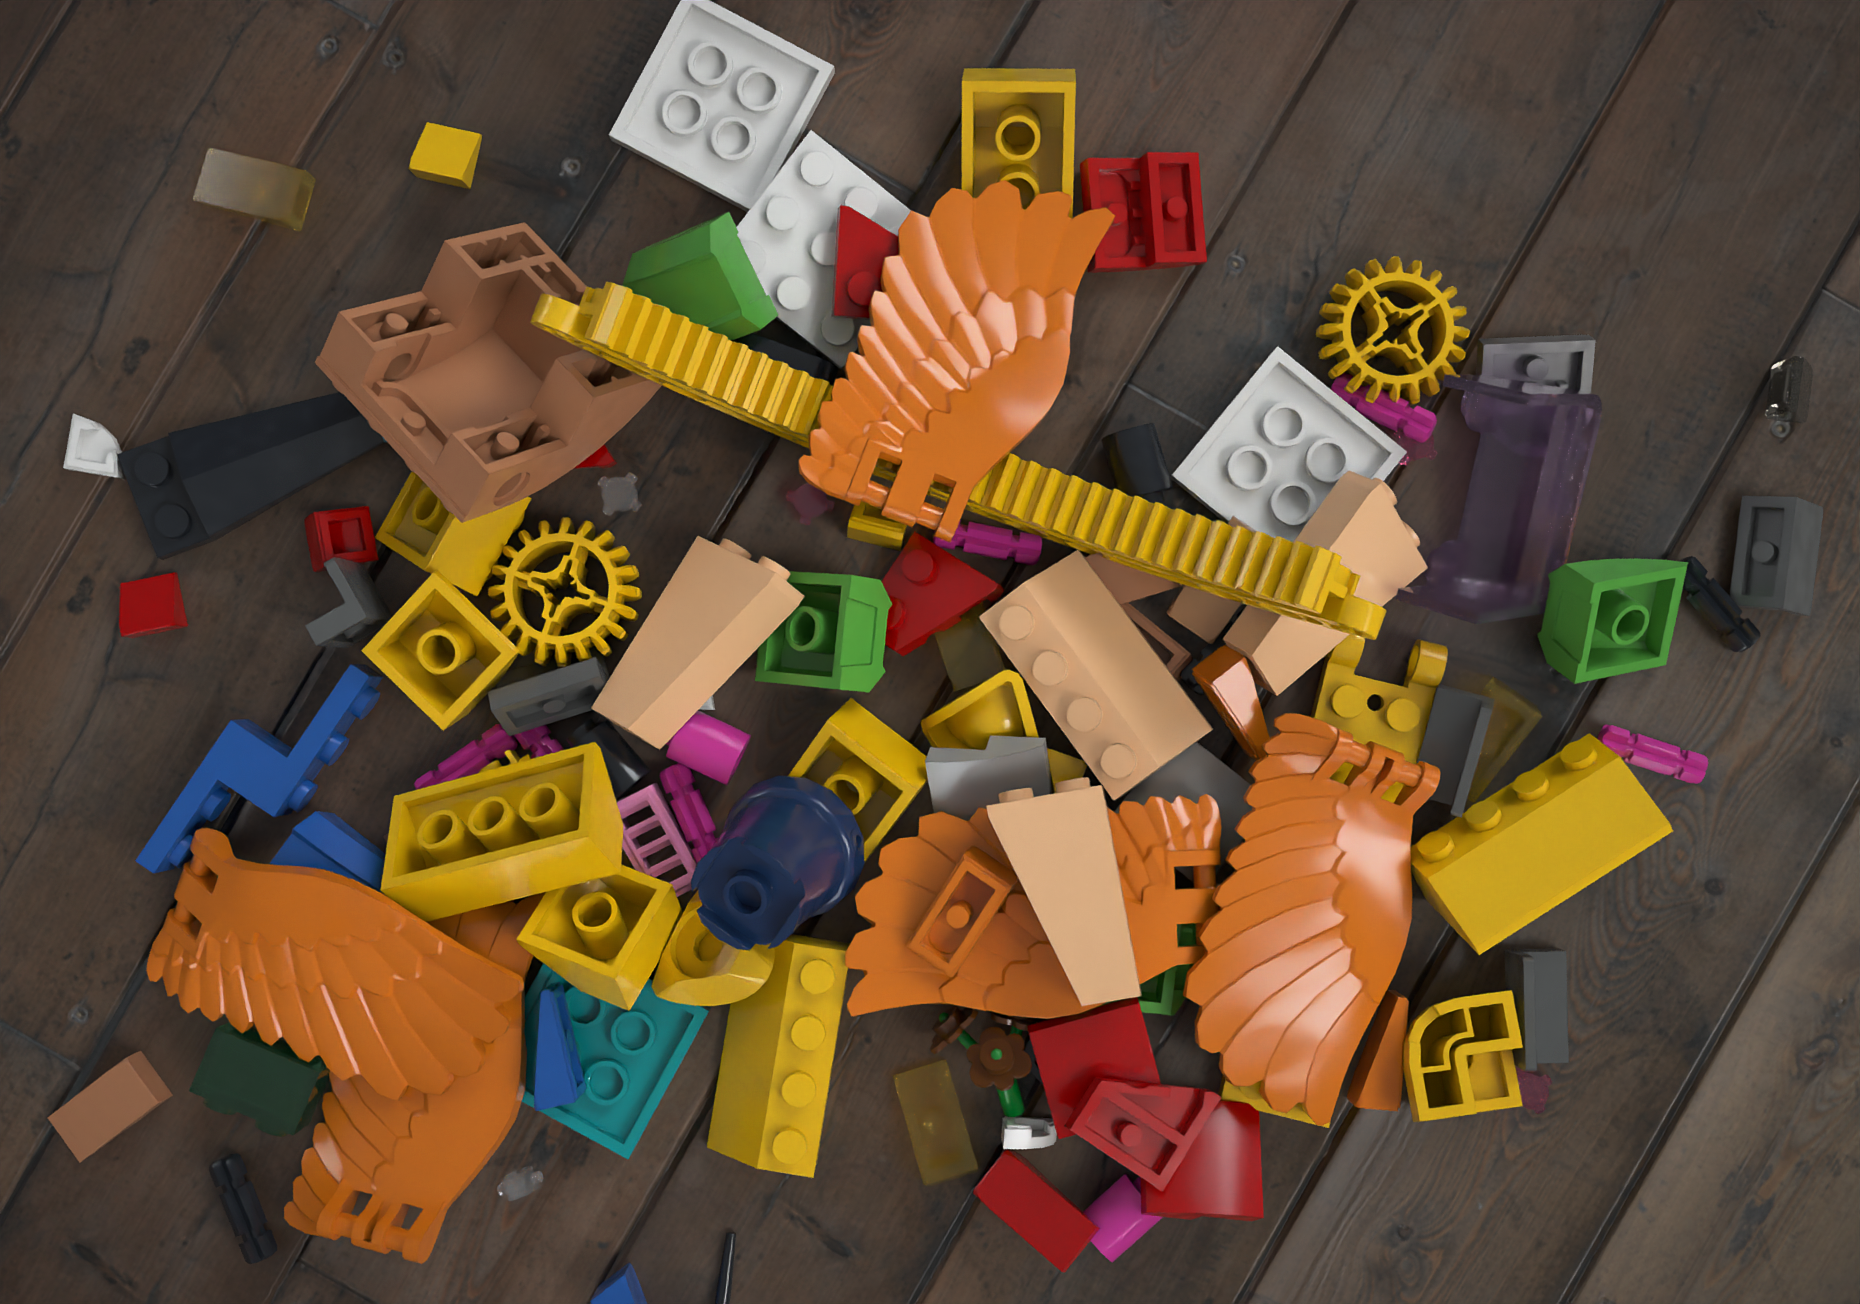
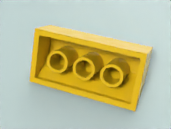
[1410,733,1673,955]
[380,742,624,922]
[707,934,850,1178]

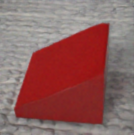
[304,506,378,572]
[119,572,188,638]

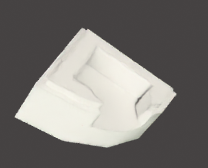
[63,414,125,479]
[1001,1116,1057,1149]

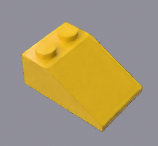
[962,68,1076,219]
[788,698,928,862]

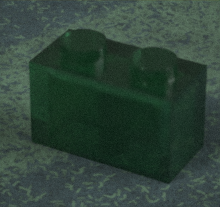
[189,1022,330,1137]

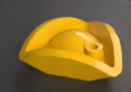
[921,670,1039,750]
[651,890,775,1006]

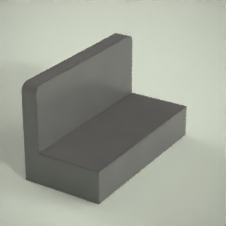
[1730,496,1823,616]
[305,557,393,648]
[488,646,610,736]
[1417,684,1495,818]
[1505,949,1569,1071]

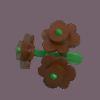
[930,1006,1047,1117]

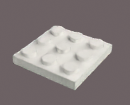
[609,0,835,212]
[736,130,911,369]
[1170,346,1407,542]

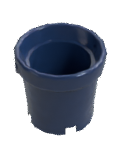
[691,775,865,951]

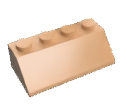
[979,550,1213,800]

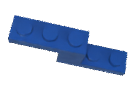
[135,664,383,873]

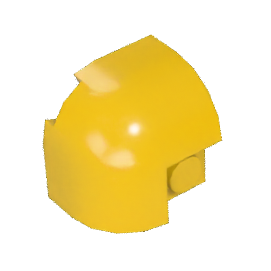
[1403,990,1523,1122]

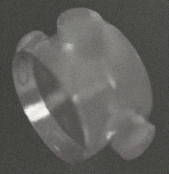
[598,472,642,516]
[497,1166,543,1201]

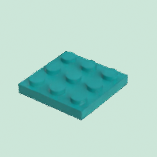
[522,963,711,1159]

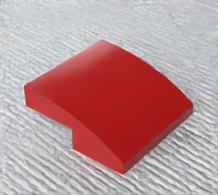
[1080,152,1207,273]
[1027,997,1161,1139]
[1140,1100,1264,1221]

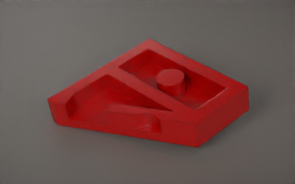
[831,205,898,320]
[881,531,1005,657]
[1064,1077,1221,1192]

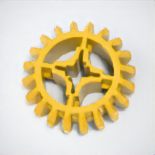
[1316,256,1470,406]
[488,517,642,668]

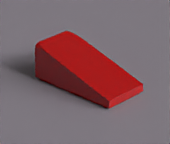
[973,1150,1100,1273]

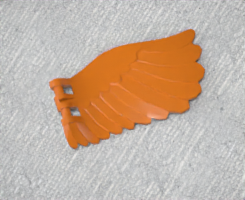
[798,180,1115,542]
[1183,713,1441,1126]

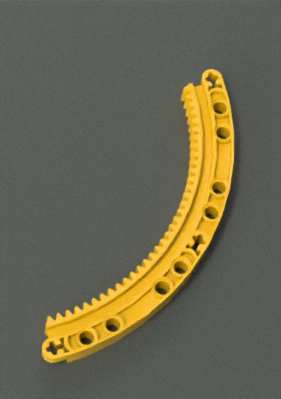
[530,282,1387,640]

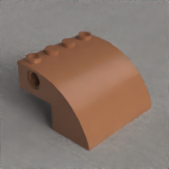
[315,222,661,523]

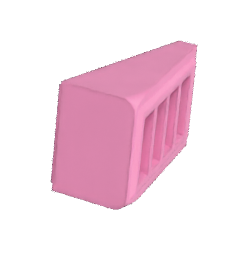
[617,783,697,897]

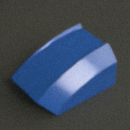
[269,811,386,896]

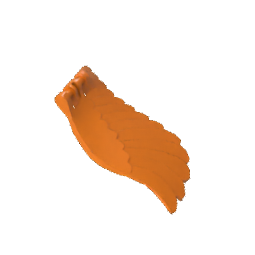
[845,794,1222,1019]
[146,828,524,1101]
[284,892,546,1264]

